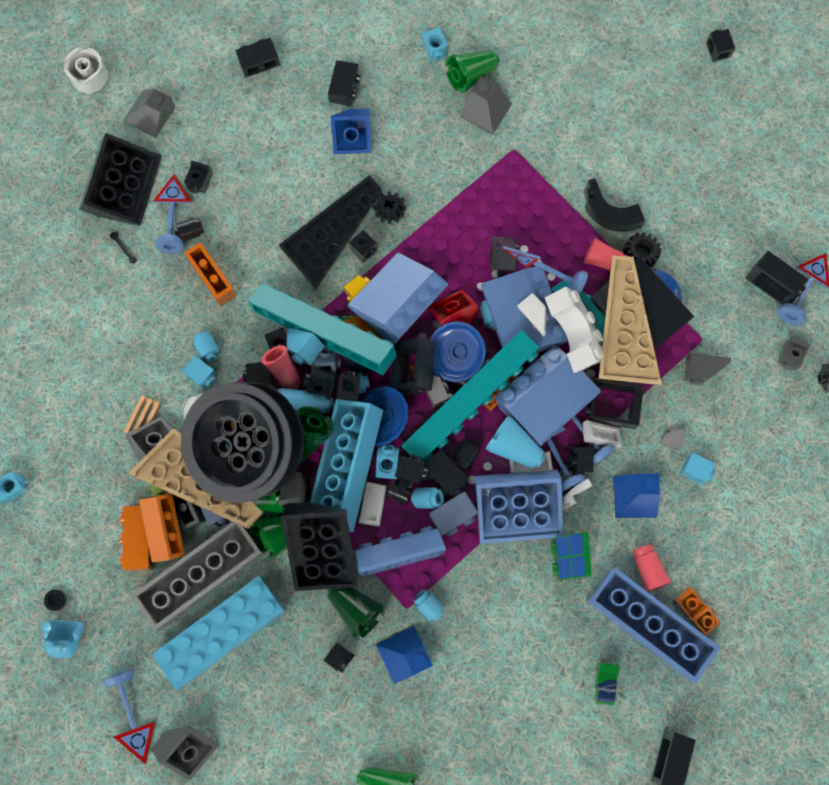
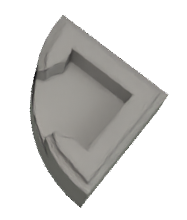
[659,429,686,451]

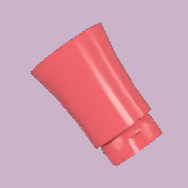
[583,238,629,271]
[261,346,302,390]
[632,544,672,592]

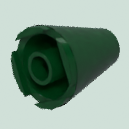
[296,406,334,463]
[328,588,386,640]

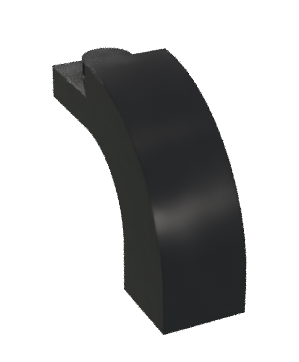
[584,178,645,232]

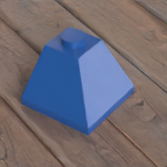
[331,108,372,154]
[613,473,660,518]
[376,626,433,684]

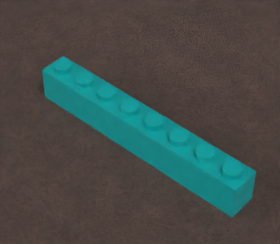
[248,283,397,375]
[402,330,539,463]

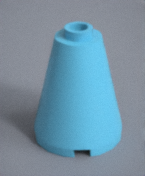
[278,388,334,415]
[486,415,546,469]

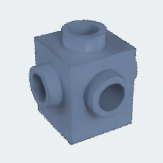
[312,348,341,379]

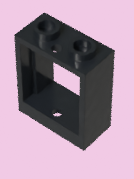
[745,251,808,305]
[389,338,436,397]
[584,378,644,429]
[651,729,696,785]

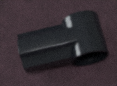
[387,478,415,505]

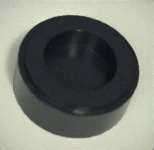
[44,590,67,611]

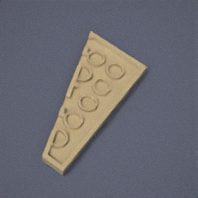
[599,255,662,385]
[128,428,263,528]

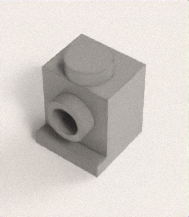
[426,374,452,409]

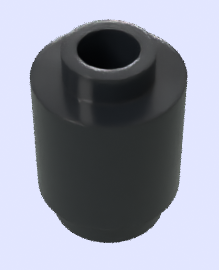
[174,218,205,242]
[453,439,481,471]

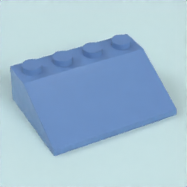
[347,253,448,345]
[481,267,568,353]
[495,345,601,446]
[474,470,563,544]
[356,526,446,576]

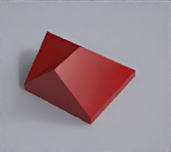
[428,289,478,325]

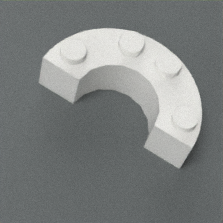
[545,287,603,373]

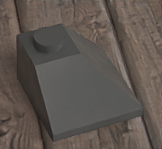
[460,76,512,134]
[123,89,175,138]
[125,416,172,462]
[151,725,219,780]

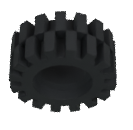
[623,232,662,268]

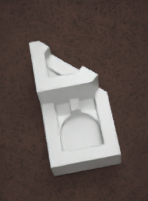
[517,293,548,337]
[562,479,592,510]

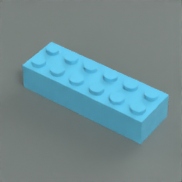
[310,399,383,532]
[152,576,286,690]

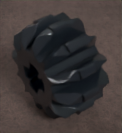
[373,190,406,225]

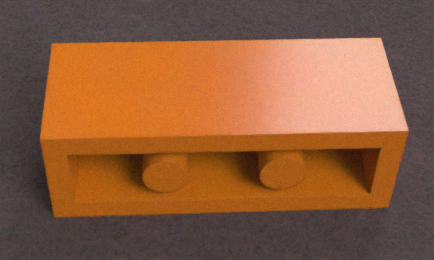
[184,242,237,307]
[139,493,185,562]
[120,506,153,571]

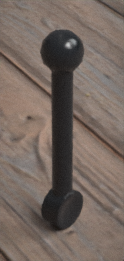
[110,232,137,264]

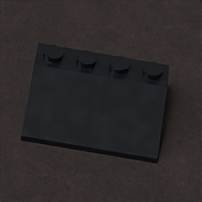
[79,133,162,226]
[591,257,695,351]
[281,502,358,591]

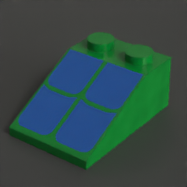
[550,532,592,581]

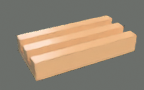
[124,395,161,434]

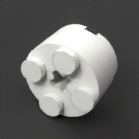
[64,48,109,94]

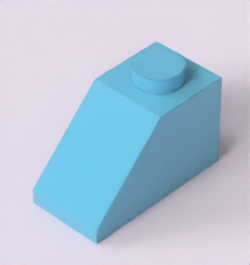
[287,328,325,365]

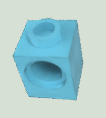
[422,27,448,62]
[182,356,217,390]
[376,445,399,479]
[680,453,716,485]
[0,471,28,504]

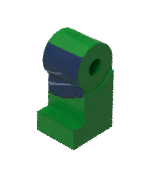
[595,663,620,705]

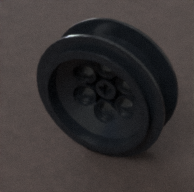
[181,382,304,503]

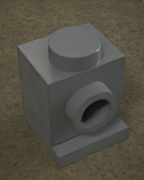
[777,336,810,371]

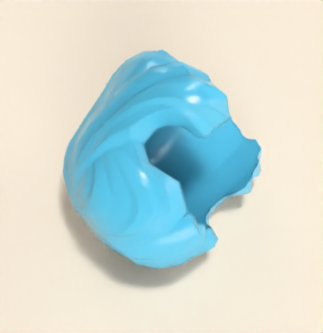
[42,620,84,658]

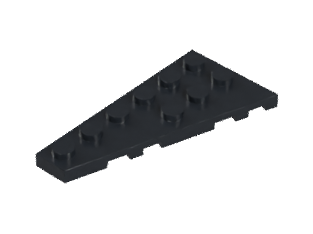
[279,175,382,290]

